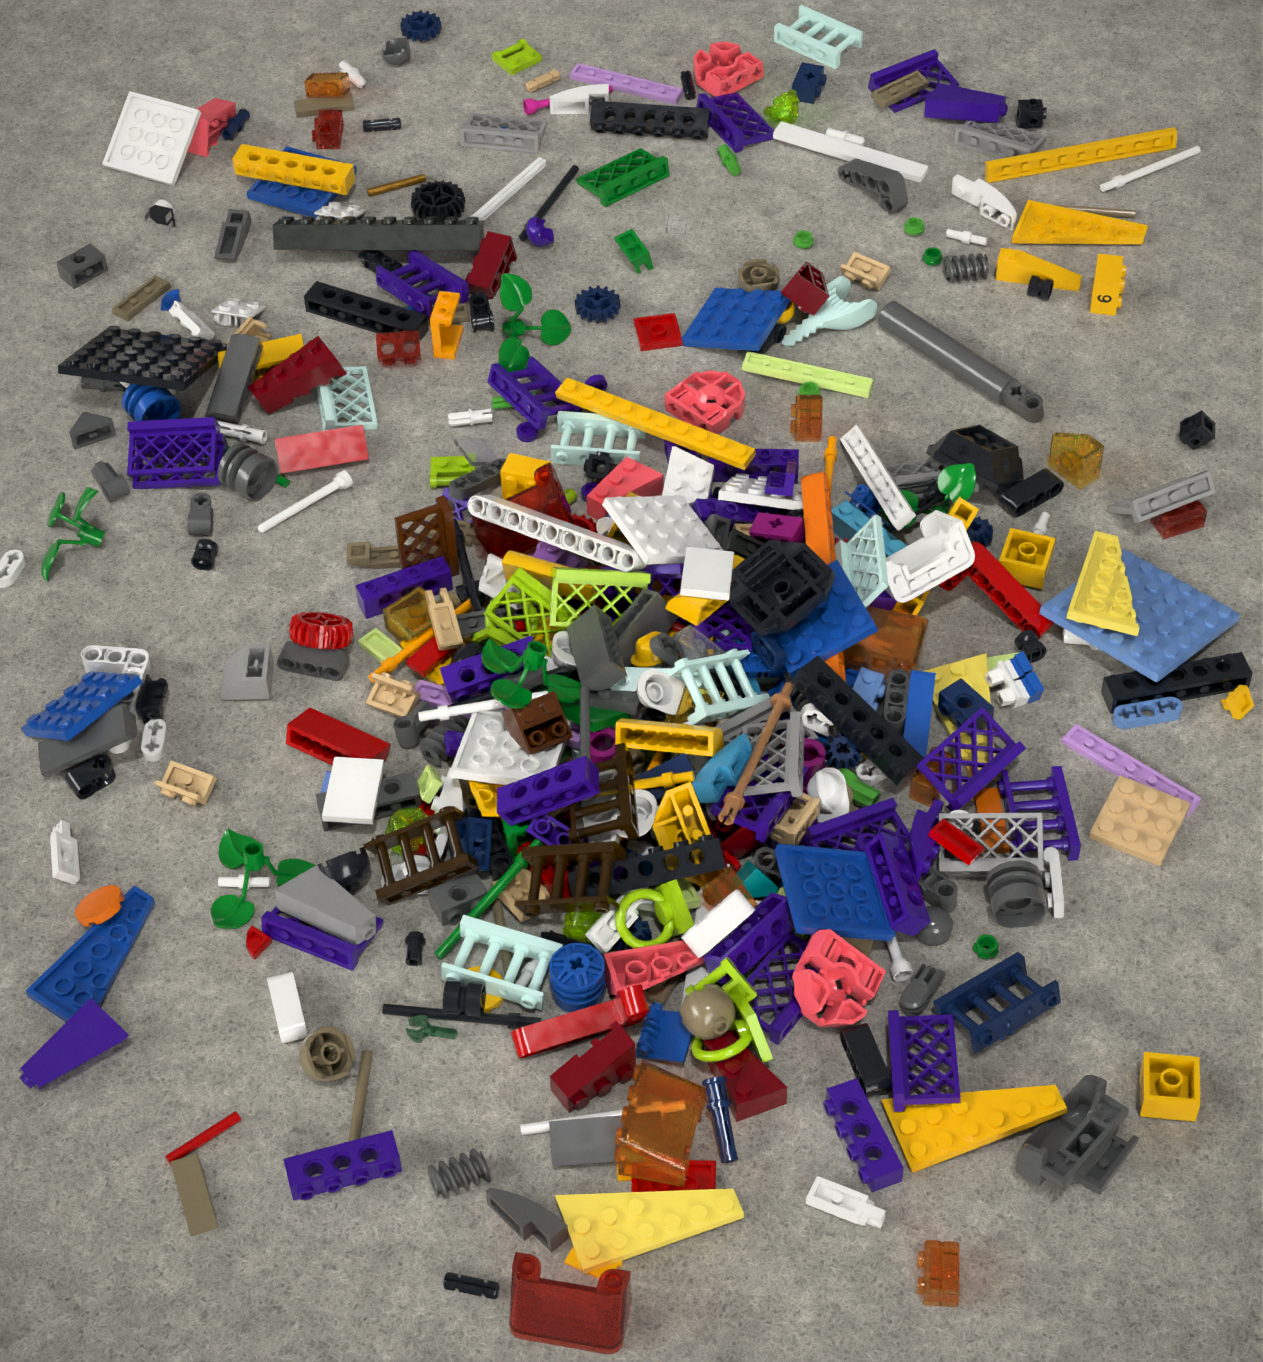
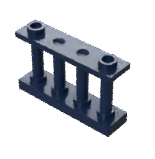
[933,952,1061,1053]

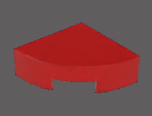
[246,925,272,960]

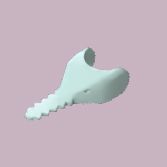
[782,276,878,347]

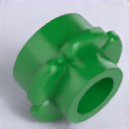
[922,247,943,266]
[973,934,999,959]

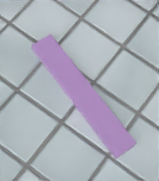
[570,63,683,105]
[1061,724,1202,818]

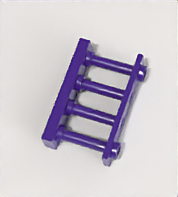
[376,250,469,319]
[487,356,583,430]
[997,766,1081,861]

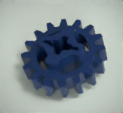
[400,10,442,42]
[575,285,621,323]

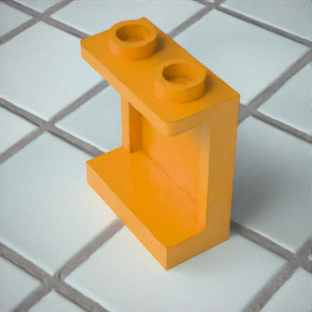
[430,291,464,360]

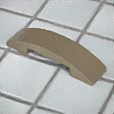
[346,536,439,569]

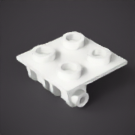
[314,202,367,220]
[211,298,267,328]

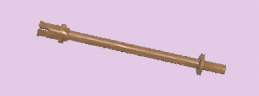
[718,682,794,825]

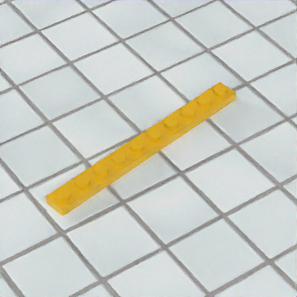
[985,127,1177,183]
[555,377,756,470]

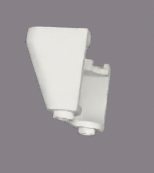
[860,510,975,603]

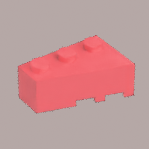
[187,98,236,157]
[586,457,663,520]

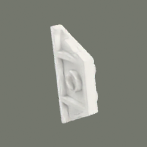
[662,446,714,507]
[479,553,562,610]

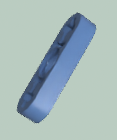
[1112,697,1183,729]

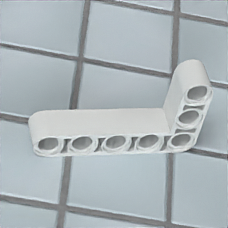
[81,645,153,754]

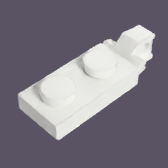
[169,301,215,340]
[50,820,80,885]
[585,895,644,954]
[806,1176,886,1228]

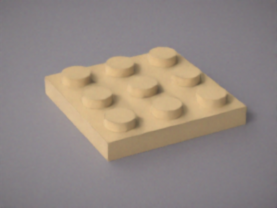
[1089,775,1191,866]

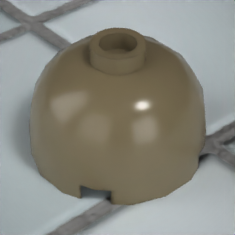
[738,259,780,292]
[680,984,735,1040]
[299,1026,355,1082]

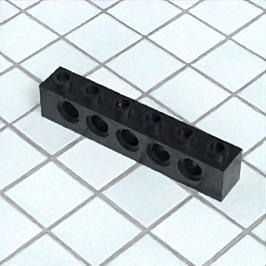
[589,100,711,140]
[304,281,429,346]
[1101,652,1253,714]
[791,656,924,786]
[567,834,728,898]

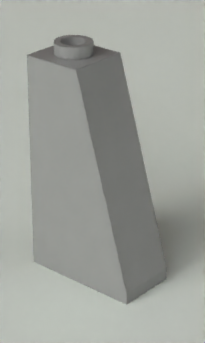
[276,865,376,946]

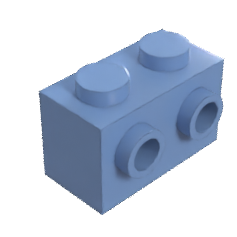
[852,667,887,712]

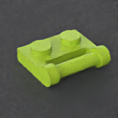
[491,38,542,75]
[430,455,476,489]
[685,957,757,1013]

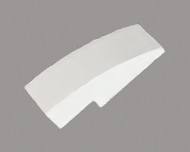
[550,84,609,114]

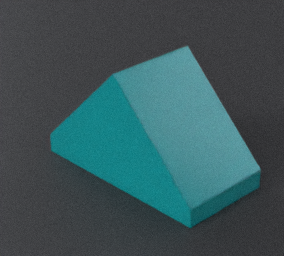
[727,860,780,898]

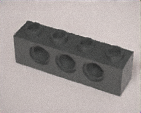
[315,772,421,832]

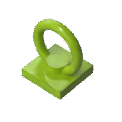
[471,592,539,646]
[615,879,695,948]
[691,992,773,1063]

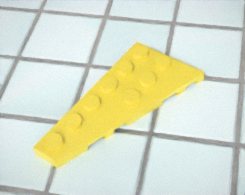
[1066,531,1139,636]
[925,653,996,781]
[555,1189,744,1274]

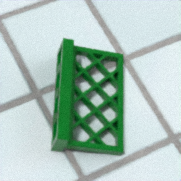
[576,148,670,207]

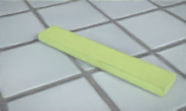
[742,351,874,398]

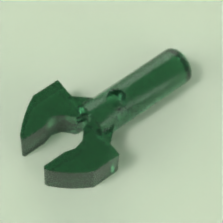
[406,1015,458,1043]

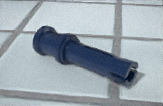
[702,1076,739,1163]

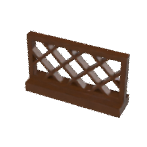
[394,495,459,577]

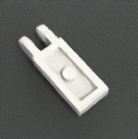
[1043,847,1064,918]

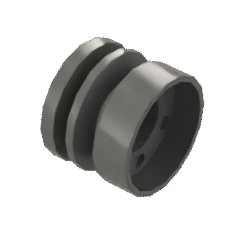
[217,443,278,502]
[986,860,1047,928]

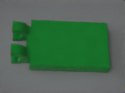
[539,686,631,732]

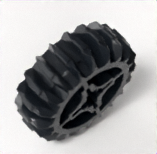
[411,180,466,220]

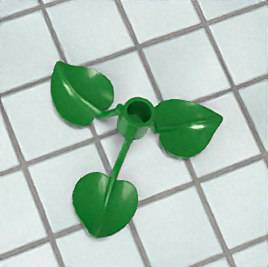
[498,273,571,372]
[880,463,976,529]
[41,487,105,582]
[481,639,582,708]
[211,828,316,929]

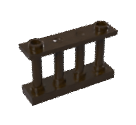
[567,742,639,844]
[363,806,479,905]
[514,841,626,917]

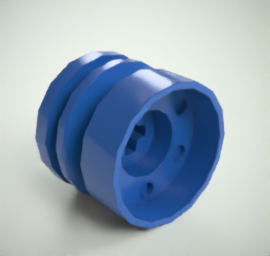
[122,384,181,421]
[549,943,606,1013]

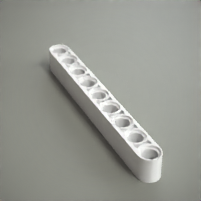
[468,495,646,572]

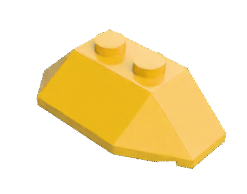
[652,781,728,888]

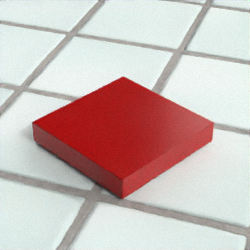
[633,313,683,351]

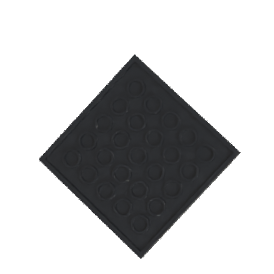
[58,326,227,391]

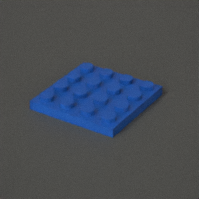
[247,146,357,218]
[681,287,791,351]
[771,560,879,679]
[21,671,143,741]
[774,844,896,941]

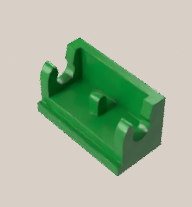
[614,229,654,274]
[501,817,533,863]

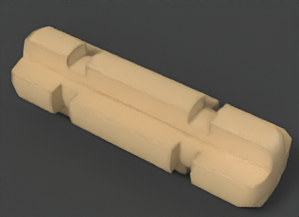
[525,69,560,93]

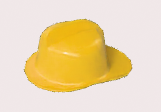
[631,631,680,667]

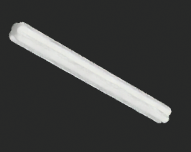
[470,157,546,220]

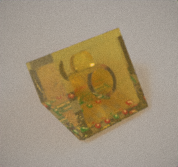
[1048,432,1104,490]
[383,586,439,641]

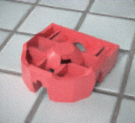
[693,41,764,97]
[665,370,745,435]
[792,929,886,1028]

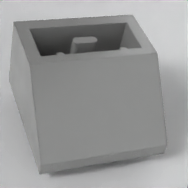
[221,644,274,700]

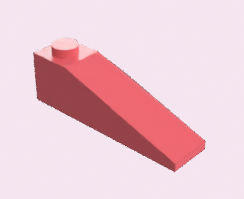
[604,940,705,995]

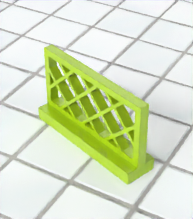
[483,567,582,658]
[549,567,651,627]

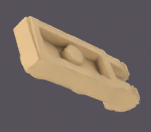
[425,588,463,651]

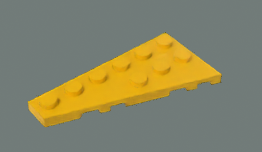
[1011,200,1148,244]
[881,1085,1068,1173]

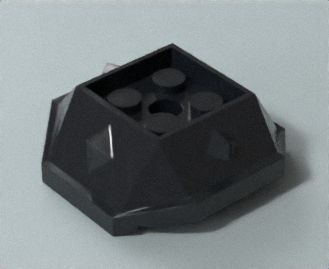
[926,424,1024,494]
[730,540,835,637]

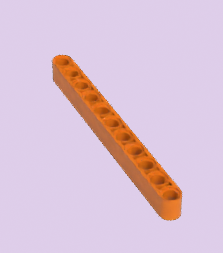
[801,471,846,682]

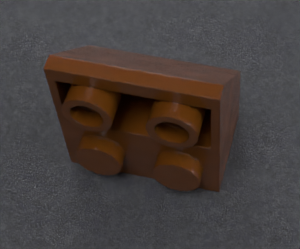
[501,691,573,755]

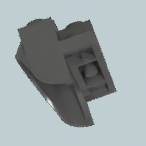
[1016,1075,1129,1190]

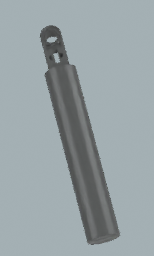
[878,301,1044,423]

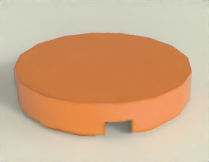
[75,885,125,927]

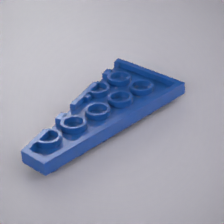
[26,885,155,1022]

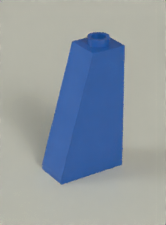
[903,670,936,772]

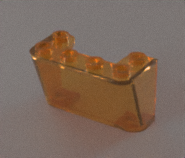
[843,606,929,676]
[614,1060,706,1187]

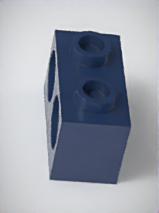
[451,817,492,872]

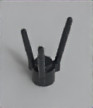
[897,478,947,515]

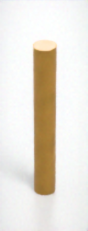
[367,174,426,197]

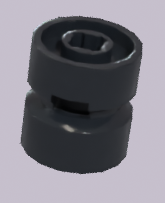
[443,979,486,1017]

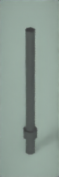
[580,686,591,800]

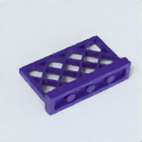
[868,49,959,113]
[696,92,774,153]
[127,417,221,477]
[132,433,229,489]
[601,564,687,622]
[691,600,752,656]
[916,707,1026,812]
[710,756,808,843]
[801,797,910,851]
[261,907,383,971]
[736,932,840,1045]
[888,1010,961,1112]

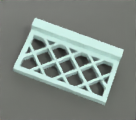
[316,366,378,431]
[835,514,889,608]

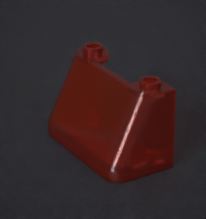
[471,462,575,559]
[509,1252,632,1354]

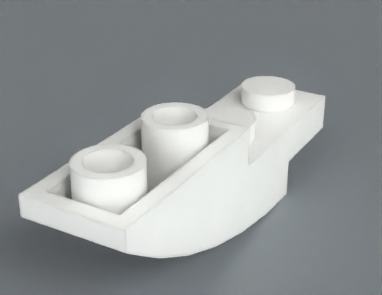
[951,174,1017,231]
[426,768,463,859]

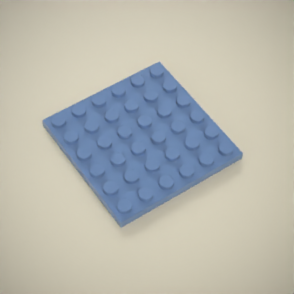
[1039,549,1240,683]

